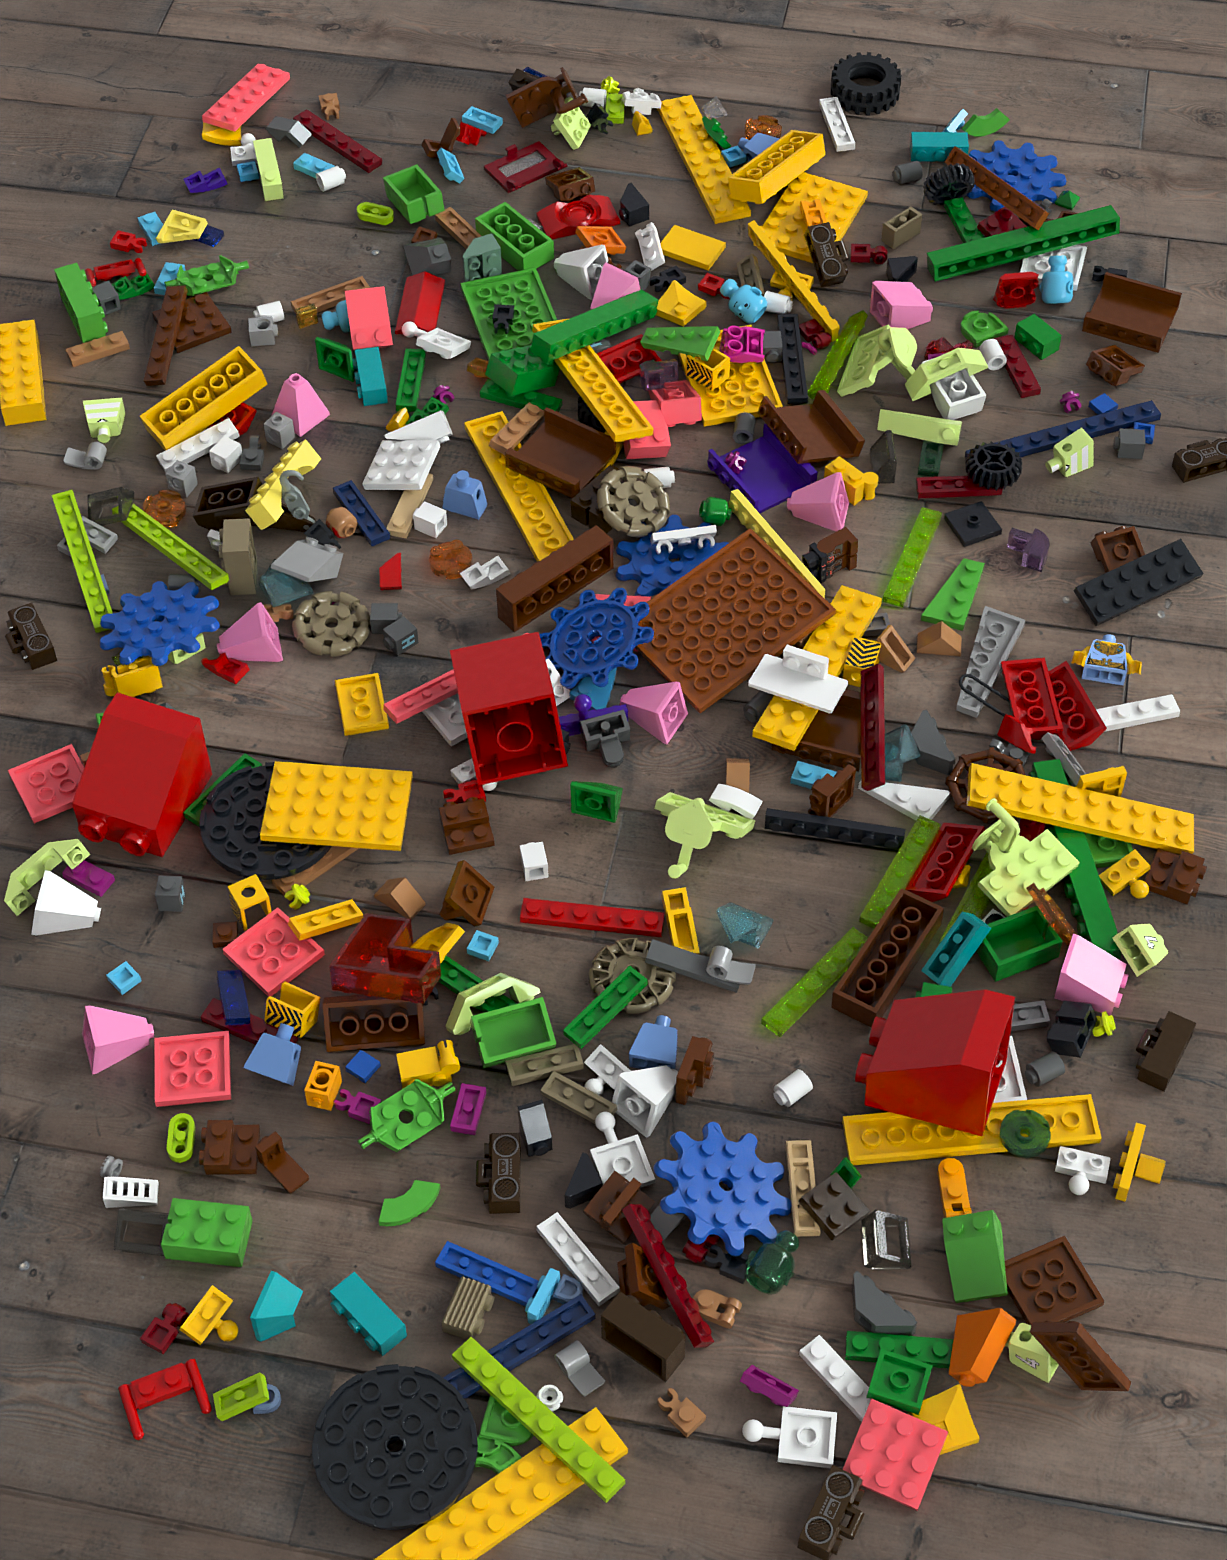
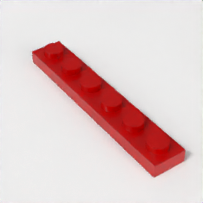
[520,898,664,938]

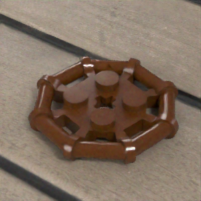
[945,747,1026,823]

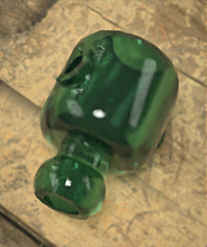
[745,1230,799,1295]

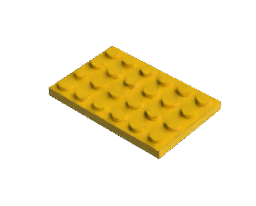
[754,172,868,263]
[678,325,783,427]
[260,761,413,851]

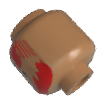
[326,507,357,538]

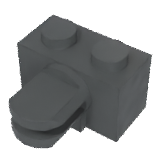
[580,710,630,768]

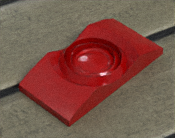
[536,195,620,240]

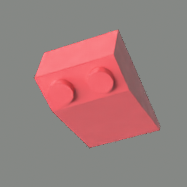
[345,286,393,351]
[647,380,702,427]
[623,400,671,459]

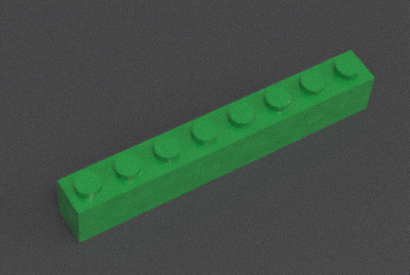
[531,289,659,362]

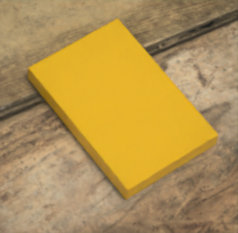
[660,225,726,271]
[335,673,389,736]

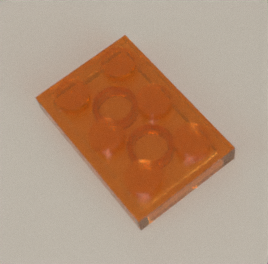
[1026,883,1077,947]

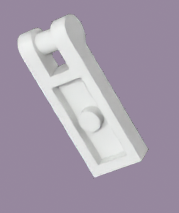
[635,222,665,271]

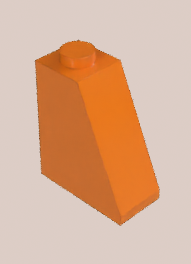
[949,1308,1016,1387]

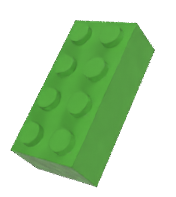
[475,202,554,271]
[54,262,109,343]

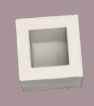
[209,436,242,473]
[413,501,447,538]
[520,842,548,881]

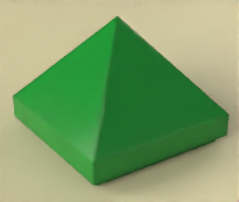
[1055,191,1080,210]
[830,1157,862,1189]

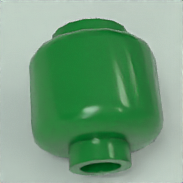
[699,497,731,526]

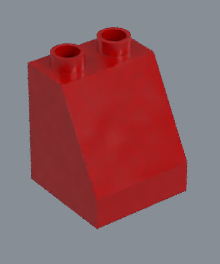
[450,632,568,786]
[72,692,212,857]
[855,989,1015,1136]

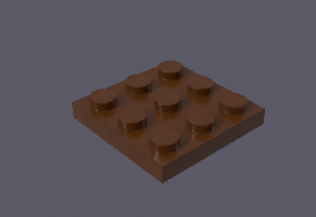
[152,292,232,353]
[1005,1236,1104,1325]

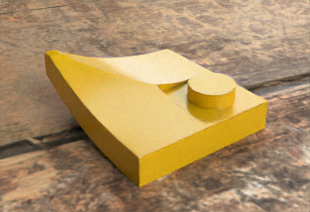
[202,122,241,146]
[656,280,706,327]
[1076,766,1127,797]
[405,923,465,969]
[909,1384,980,1455]

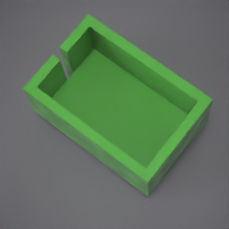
[383,165,445,224]
[470,997,556,1069]
[161,1198,253,1267]

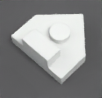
[622,88,662,115]

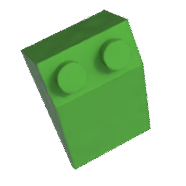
[942,1210,1008,1303]

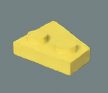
[156,210,208,244]

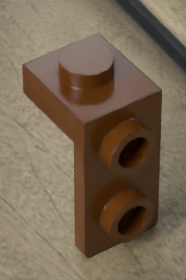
[422,118,460,158]
[255,1131,309,1194]

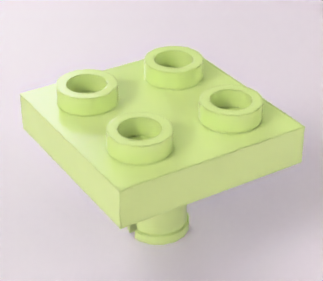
[551,96,591,150]

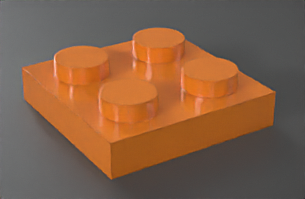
[575,226,626,255]

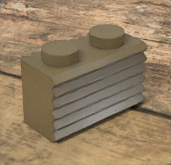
[881,207,922,249]
[441,1276,494,1340]

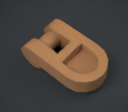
[693,1289,742,1329]

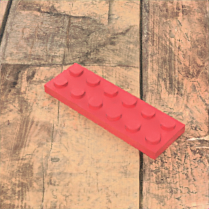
[202,64,290,132]

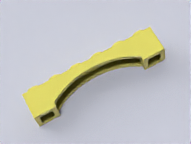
[245,439,321,530]

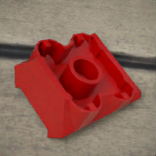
[993,272,1039,309]

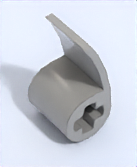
[63,442,107,470]
[706,946,756,985]
[554,1340,605,1397]

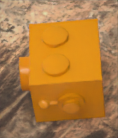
[304,1061,342,1111]

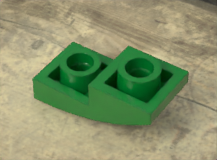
[702,116,731,150]
[111,274,155,300]
[406,397,449,425]

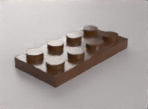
[1030,1321,1131,1391]

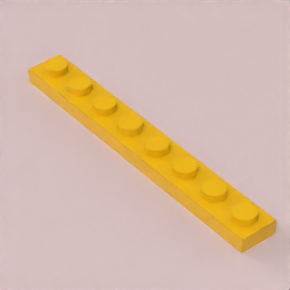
[748,220,840,342]

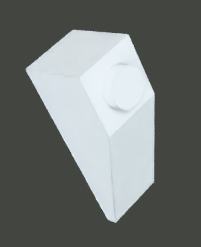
[385,411,453,444]

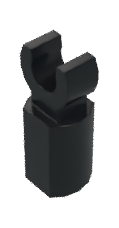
[1092,266,1128,281]

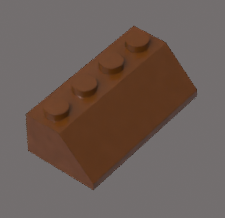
[323,990,425,1052]

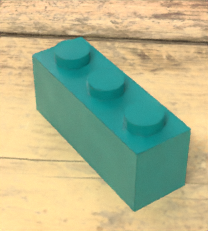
[910,132,969,162]
[352,347,388,406]
[921,911,991,987]
[330,1272,407,1356]

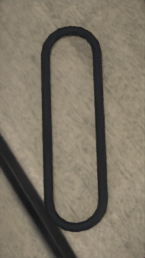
[959,674,1010,717]

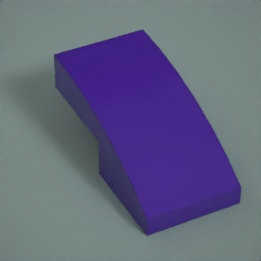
[183,167,228,193]

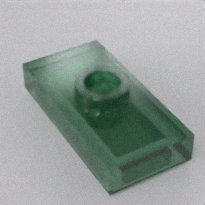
[917,440,944,477]

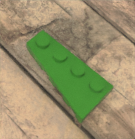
[641,326,720,361]
[921,558,985,631]

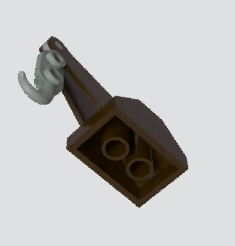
[193,470,316,532]

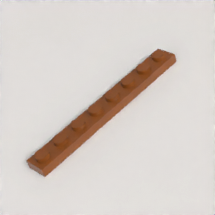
[945,146,1050,230]

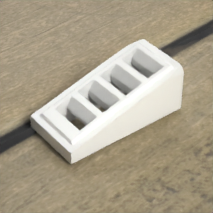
[103,1177,159,1208]

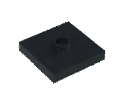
[944,501,1002,547]

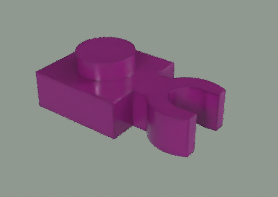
[334,1089,381,1124]

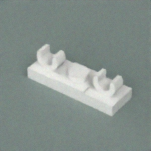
[650,525,717,554]

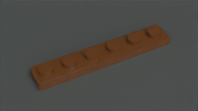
[144,285,188,386]

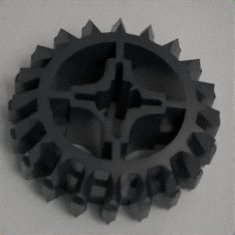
[923,163,975,205]
[965,441,1022,491]

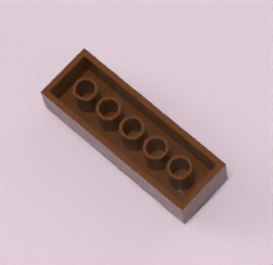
[496,525,614,632]
[831,888,944,1028]

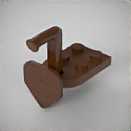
[506,67,588,128]

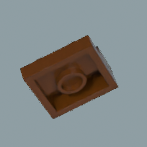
[545,167,595,202]
[1086,345,1145,386]
[1090,526,1145,573]
[808,764,856,818]
[439,797,495,855]
[1145,848,1207,905]
[676,1036,714,1105]
[199,1120,260,1175]

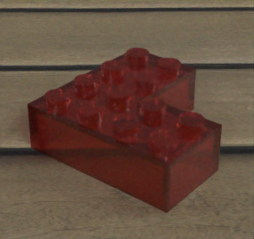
[329,913,441,1003]

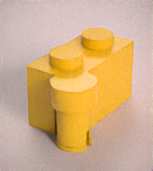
[824,456,878,506]
[101,656,163,697]
[396,1040,460,1089]

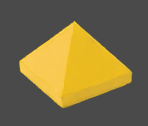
[953,865,971,888]

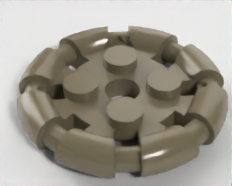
[597,466,670,537]
[292,591,371,657]
[589,938,676,1014]

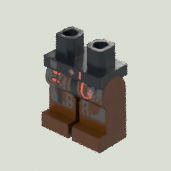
[802,527,858,584]

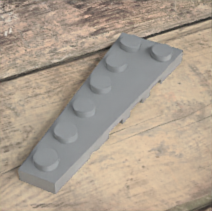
[956,606,1026,718]

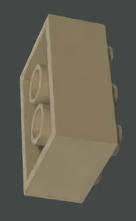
[219,519,258,595]

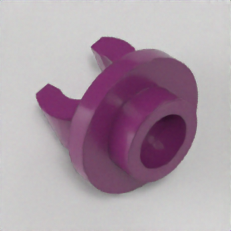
[432,385,455,404]
[1059,391,1081,413]
[724,451,747,474]

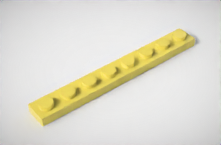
[728,489,825,597]

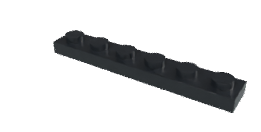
[777,314,808,404]
[765,808,906,850]

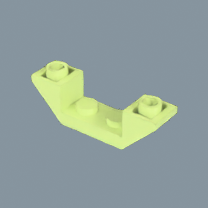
[905,348,988,401]
[4,839,90,916]
[446,973,541,1035]

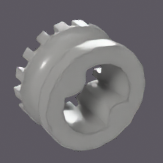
[100,1155,123,1178]

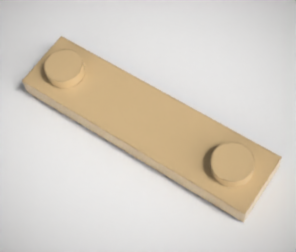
[387,473,433,539]
[785,1140,820,1237]

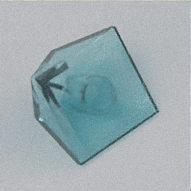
[259,559,313,607]
[885,724,921,782]
[716,902,774,949]

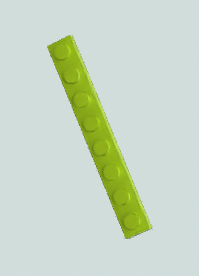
[52,490,113,633]
[112,501,229,590]
[452,1337,625,1503]

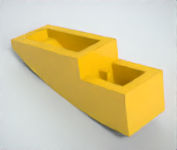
[661,887,700,954]

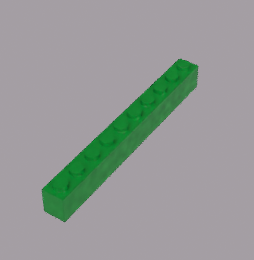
[927,205,1120,282]
[1028,759,1122,960]

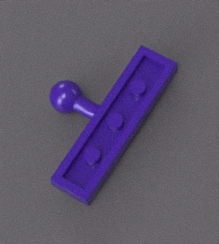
[559,694,628,736]

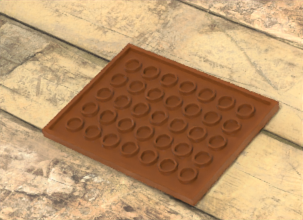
[635,528,836,713]

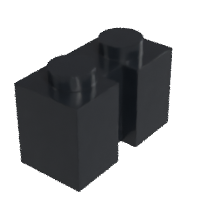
[1047,1001,1097,1058]

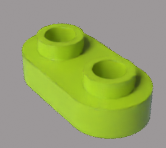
[357,202,394,225]
[167,1113,196,1163]

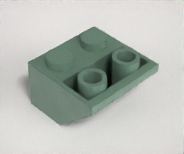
[463,234,502,282]

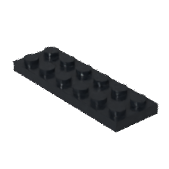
[1073,539,1204,626]

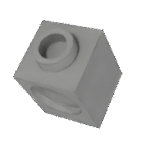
[248,316,278,347]
[264,412,295,449]
[165,460,198,498]

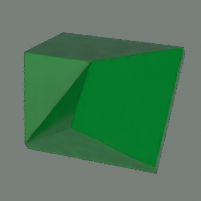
[315,337,355,382]
[570,781,623,823]

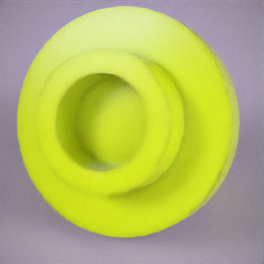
[601,76,620,94]
[284,884,310,910]
[1092,1011,1116,1037]

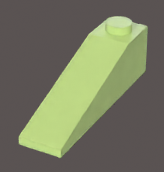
[253,138,284,201]
[877,409,962,446]

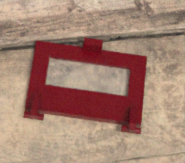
[484,141,568,193]

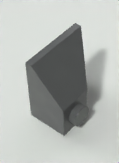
[403,237,451,275]

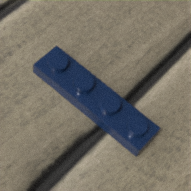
[333,480,390,547]

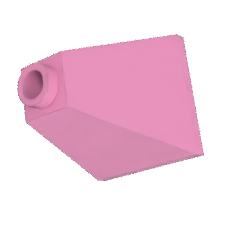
[590,262,640,310]
[272,373,330,437]
[787,472,849,532]
[217,602,283,662]
[620,682,688,745]
[82,1006,154,1075]

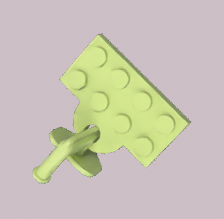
[837,325,917,397]
[654,792,756,878]
[972,798,1080,917]

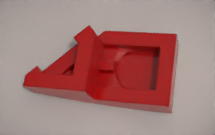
[456,122,487,146]
[379,553,402,590]
[201,653,250,684]
[997,714,1036,754]

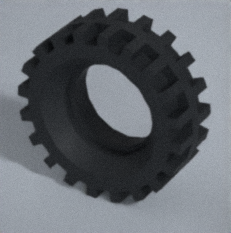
[830,52,902,116]

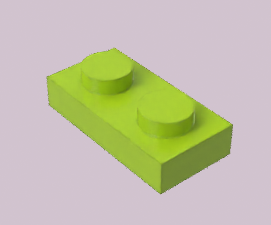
[606,93,625,124]
[213,1372,270,1421]

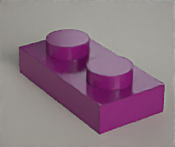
[62,860,115,897]
[450,1083,486,1135]
[740,1365,799,1407]

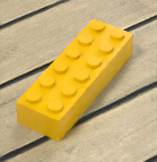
[728,130,826,204]
[0,320,46,426]
[140,346,268,451]

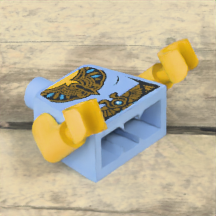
[1071,634,1142,686]

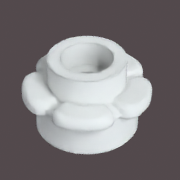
[537,1385,563,1411]

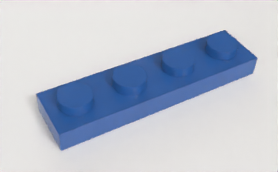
[435,1241,539,1307]

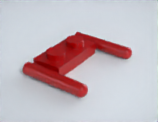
[85,258,147,287]
[118,1359,212,1440]

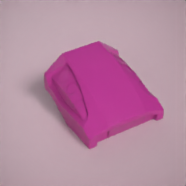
[720,325,765,363]

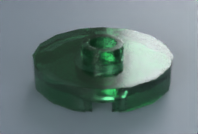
[999,1109,1051,1158]

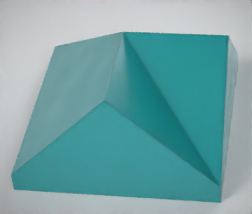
[250,1271,303,1342]

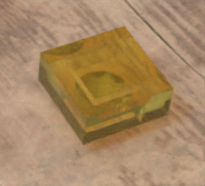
[295,303,318,329]

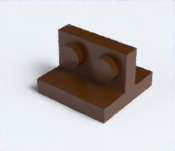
[439,860,495,927]
[583,1171,655,1244]
[617,1243,671,1310]

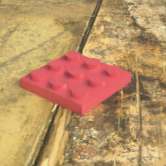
[8,744,84,824]
[222,907,325,997]
[154,1031,231,1107]
[843,1399,948,1511]

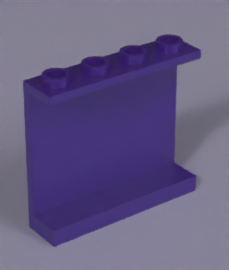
[707,424,818,514]

